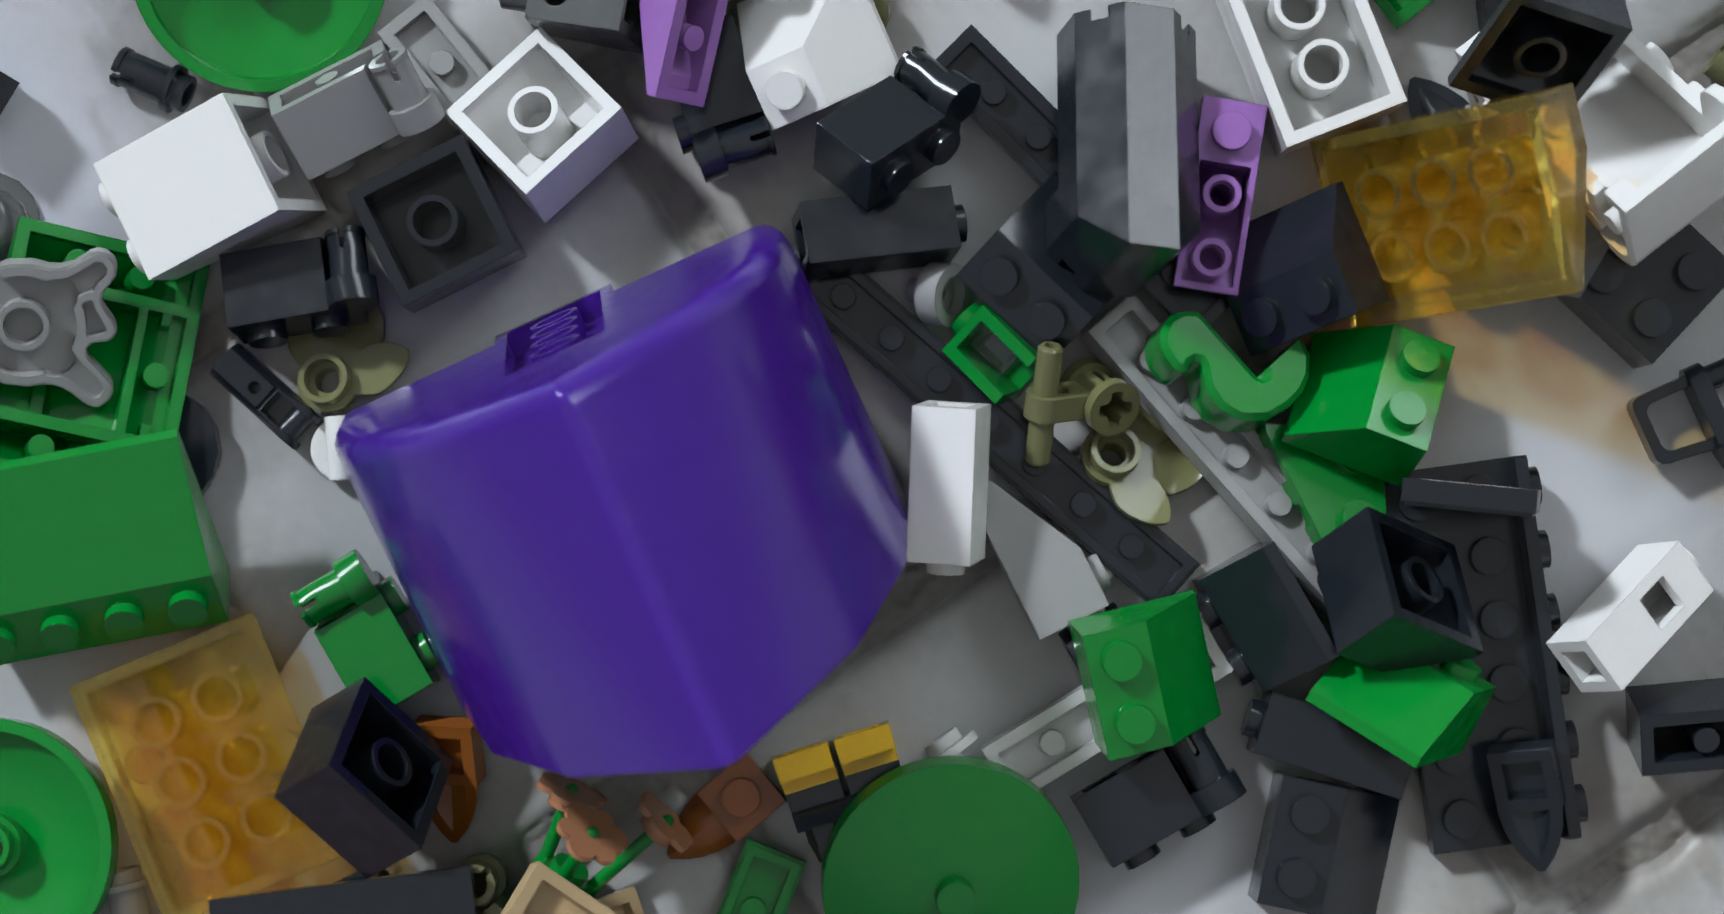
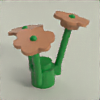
[532,772,693,898]

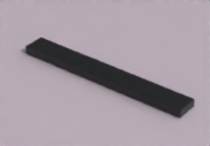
[796,253,1200,602]

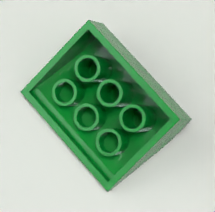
[0,428,230,665]

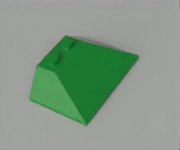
[0,216,210,462]

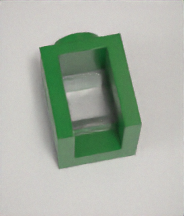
[942,302,1037,404]

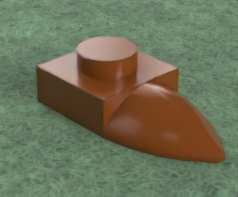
[414,714,486,843]
[667,752,787,859]

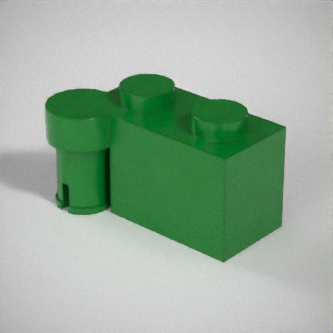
[290,549,441,706]

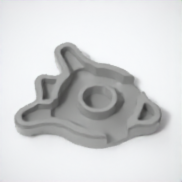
[0,247,118,407]

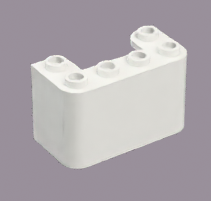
[1455,31,1724,266]

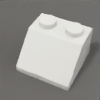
[445,26,639,223]

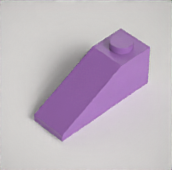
[639,0,728,107]

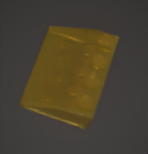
[1309,82,1587,328]
[69,612,341,914]

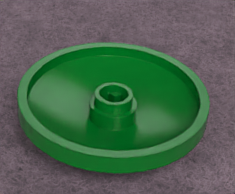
[136,0,385,92]
[0,717,119,914]
[820,755,1080,914]

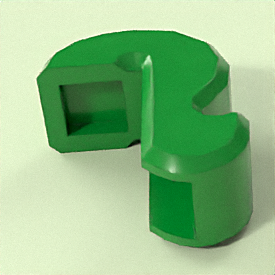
[1144,311,1310,432]

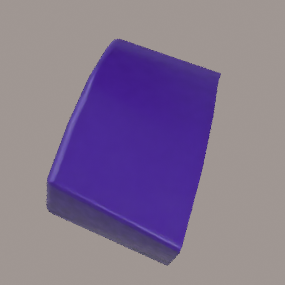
[335,225,908,777]

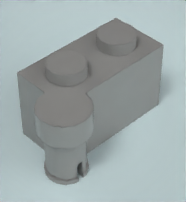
[268,40,445,181]

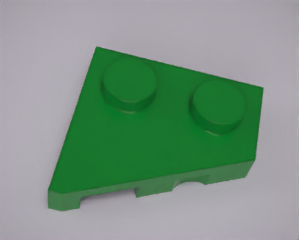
[1257,424,1386,544]

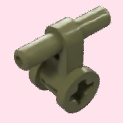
[1023,341,1140,467]

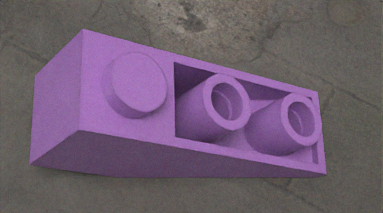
[1173,95,1267,297]

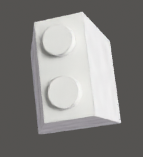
[93,92,327,280]

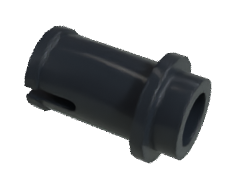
[109,46,197,113]

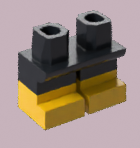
[772,720,900,862]

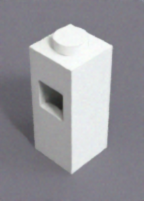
[906,400,991,576]
[1546,541,1714,693]

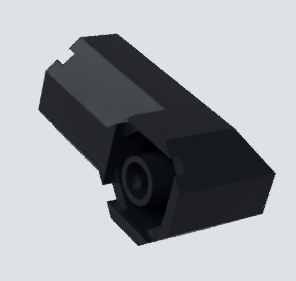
[1045,1,1201,297]

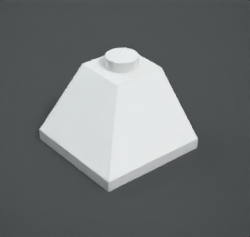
[737,0,899,130]

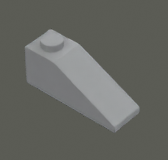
[986,479,1113,640]

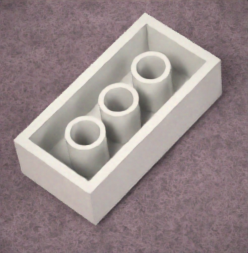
[1215,0,1407,157]

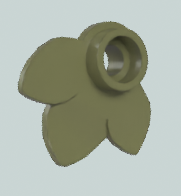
[288,305,410,413]
[1080,405,1203,526]

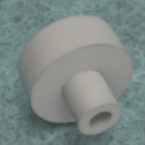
[905,261,972,327]

